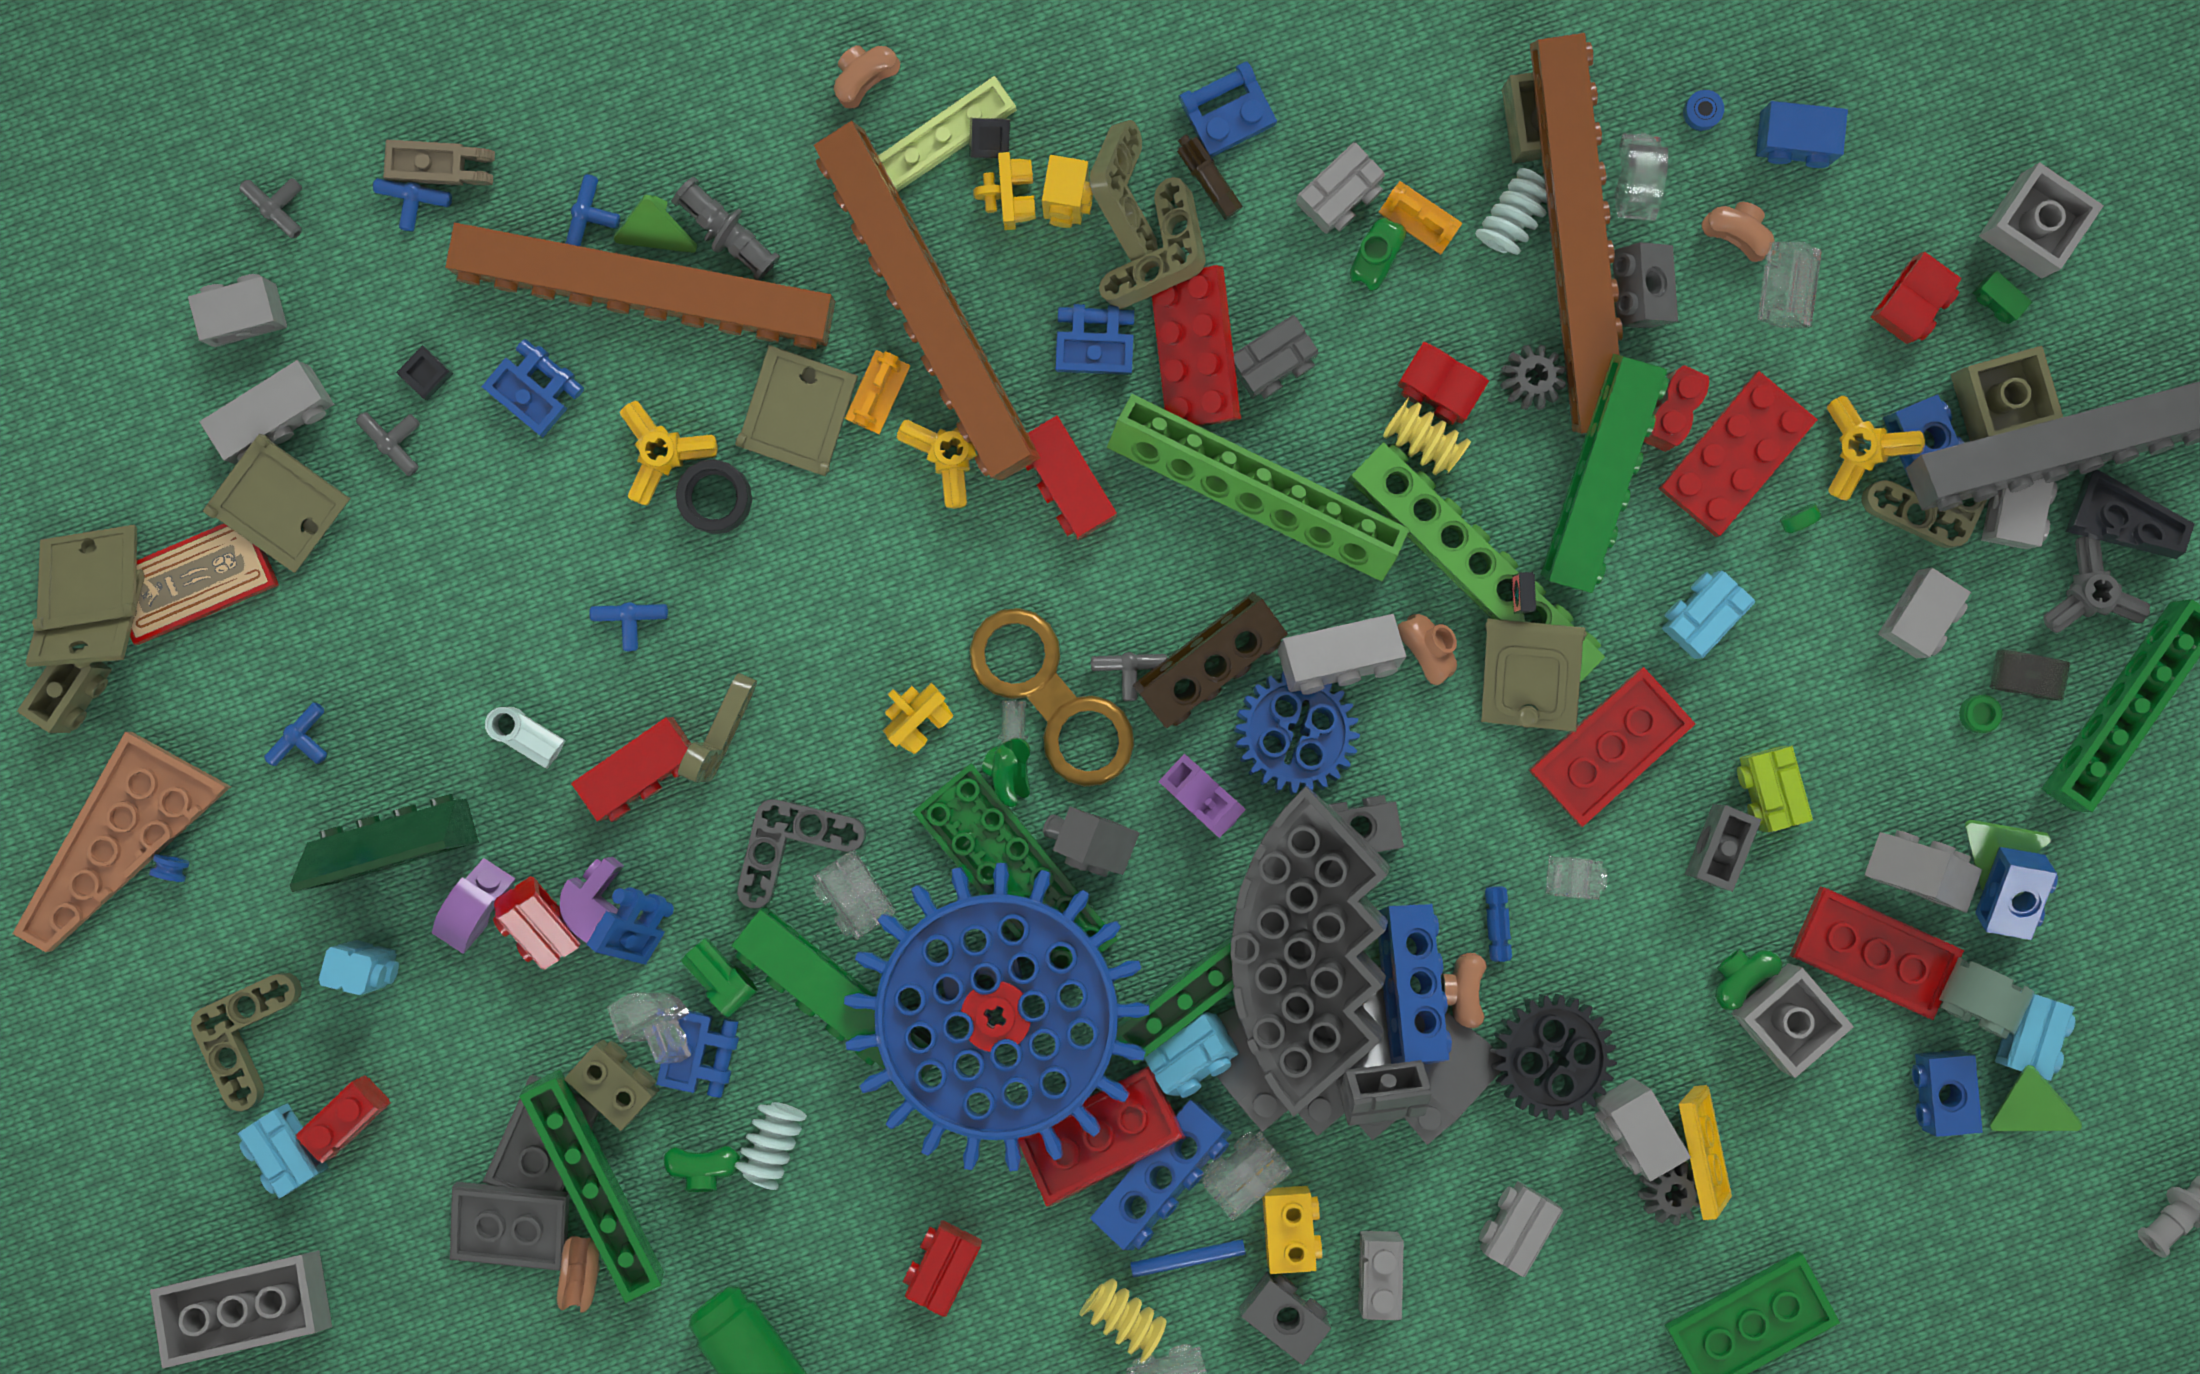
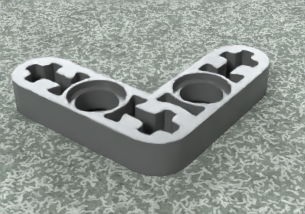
[737,799,866,908]

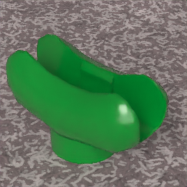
[1350,217,1406,291]
[982,738,1031,807]
[1715,949,1782,1010]
[664,1146,740,1192]

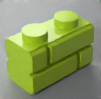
[1737,746,1813,832]

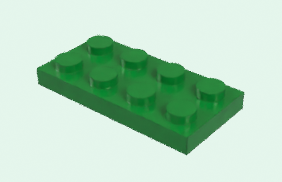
[1664,1251,1840,1374]

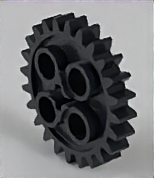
[1491,994,1617,1121]

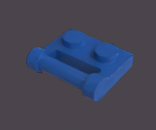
[1178,61,1277,158]

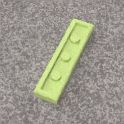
[878,76,1017,192]

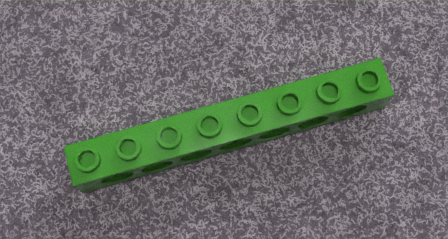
[1107,394,1409,582]
[1347,442,1605,683]

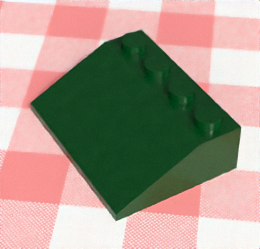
[290,794,479,892]

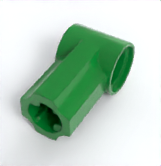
[680,938,758,1017]

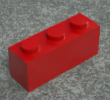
[1025,415,1117,541]
[571,717,691,822]

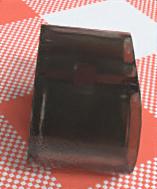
[1989,650,2071,701]

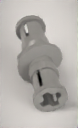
[2138,1176,2200,1258]

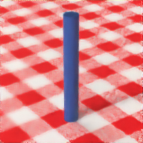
[1130,1239,1246,1278]

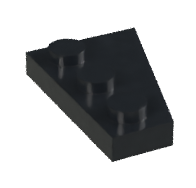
[2065,469,2195,559]

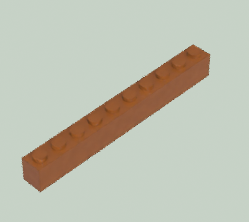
[1530,33,1623,434]
[813,121,1040,481]
[445,222,836,350]

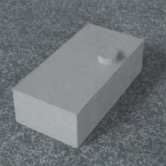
[150,1250,332,1368]

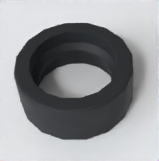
[676,459,752,534]

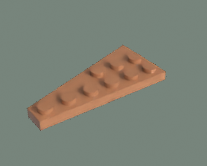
[12,732,231,952]

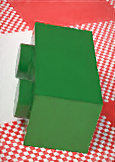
[1972,271,2033,324]

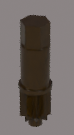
[1177,134,1243,220]

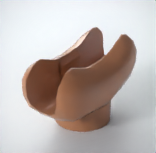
[834,45,900,108]
[1702,202,1775,262]
[1398,614,1457,685]
[1440,953,1487,1028]
[557,1236,600,1313]

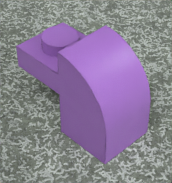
[1158,754,1246,838]
[560,856,624,943]
[432,858,515,954]

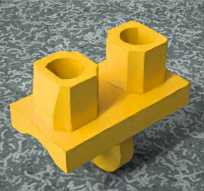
[973,152,1036,230]
[882,683,953,754]

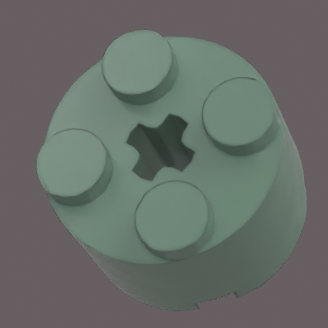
[1939,957,2035,1039]

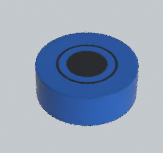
[1683,90,1724,131]

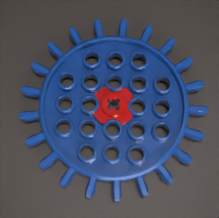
[844,863,1150,1172]

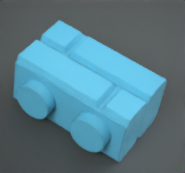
[1662,570,1755,659]
[318,940,399,995]
[1995,990,2075,1081]
[1144,1012,1239,1098]
[238,1103,329,1199]

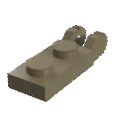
[383,140,495,186]

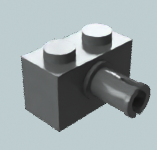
[1043,807,1140,877]

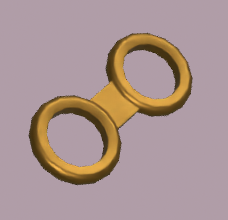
[969,608,1134,787]

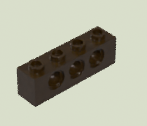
[1132,592,1288,729]

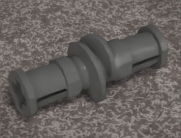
[671,177,780,280]

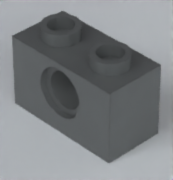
[1613,242,1678,329]
[1327,795,1404,852]
[1685,804,1761,892]
[1239,1271,1331,1365]

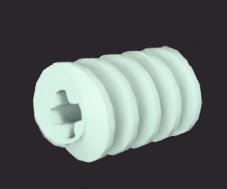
[1475,168,1547,255]
[735,1102,807,1190]

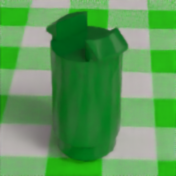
[688,1286,807,1374]

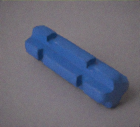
[1485,886,1512,962]

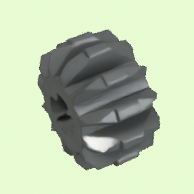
[1500,345,1566,410]
[1637,1162,1700,1226]

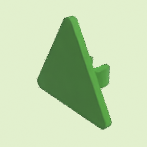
[613,195,697,253]
[1965,820,2051,890]
[1990,1065,2082,1131]

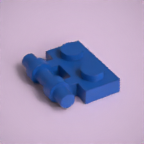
[1055,304,1134,375]
[481,339,584,437]
[586,887,674,965]
[656,1008,739,1098]

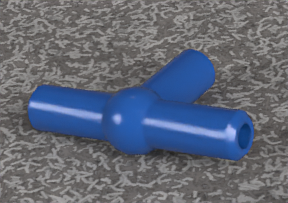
[565,174,621,246]
[373,178,452,232]
[589,602,668,651]
[264,703,327,766]

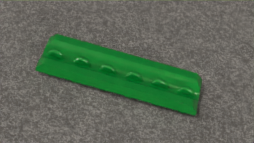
[913,763,1118,968]

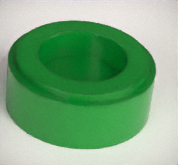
[1780,503,1822,533]
[1959,695,2003,733]

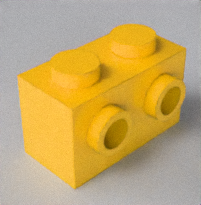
[1042,155,1093,228]
[1262,1185,1322,1274]

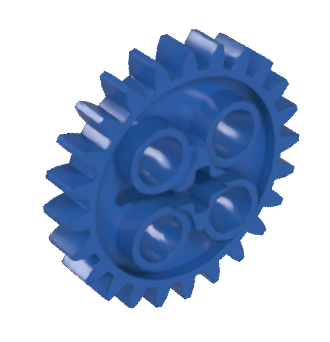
[1234,671,1360,796]

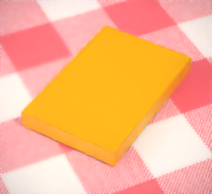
[1679,1085,1732,1220]

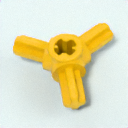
[1827,396,1925,501]
[620,401,718,506]
[896,420,976,509]

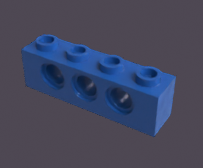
[1378,904,1452,1064]
[1090,1100,1232,1250]

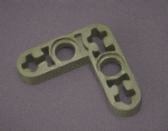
[1089,120,1158,262]
[1099,177,1206,309]
[1861,480,1987,548]
[678,673,757,783]
[191,972,302,1111]

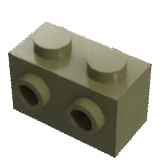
[17,648,112,733]
[564,1039,660,1131]

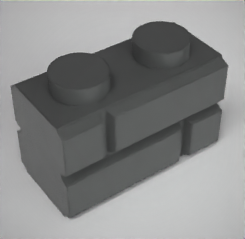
[1234,314,1319,399]
[1339,1060,1432,1126]

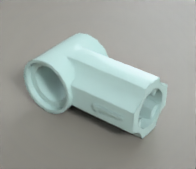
[485,707,566,769]

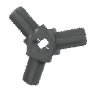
[2043,536,2150,633]

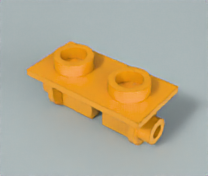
[1378,181,1462,255]
[845,350,911,435]

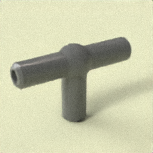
[239,178,302,238]
[356,412,420,476]
[1091,652,1167,701]

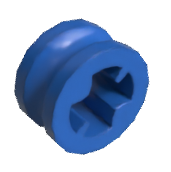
[149,854,190,882]

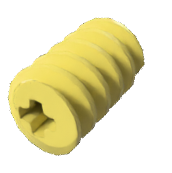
[1383,397,1471,475]
[1079,1278,1166,1363]

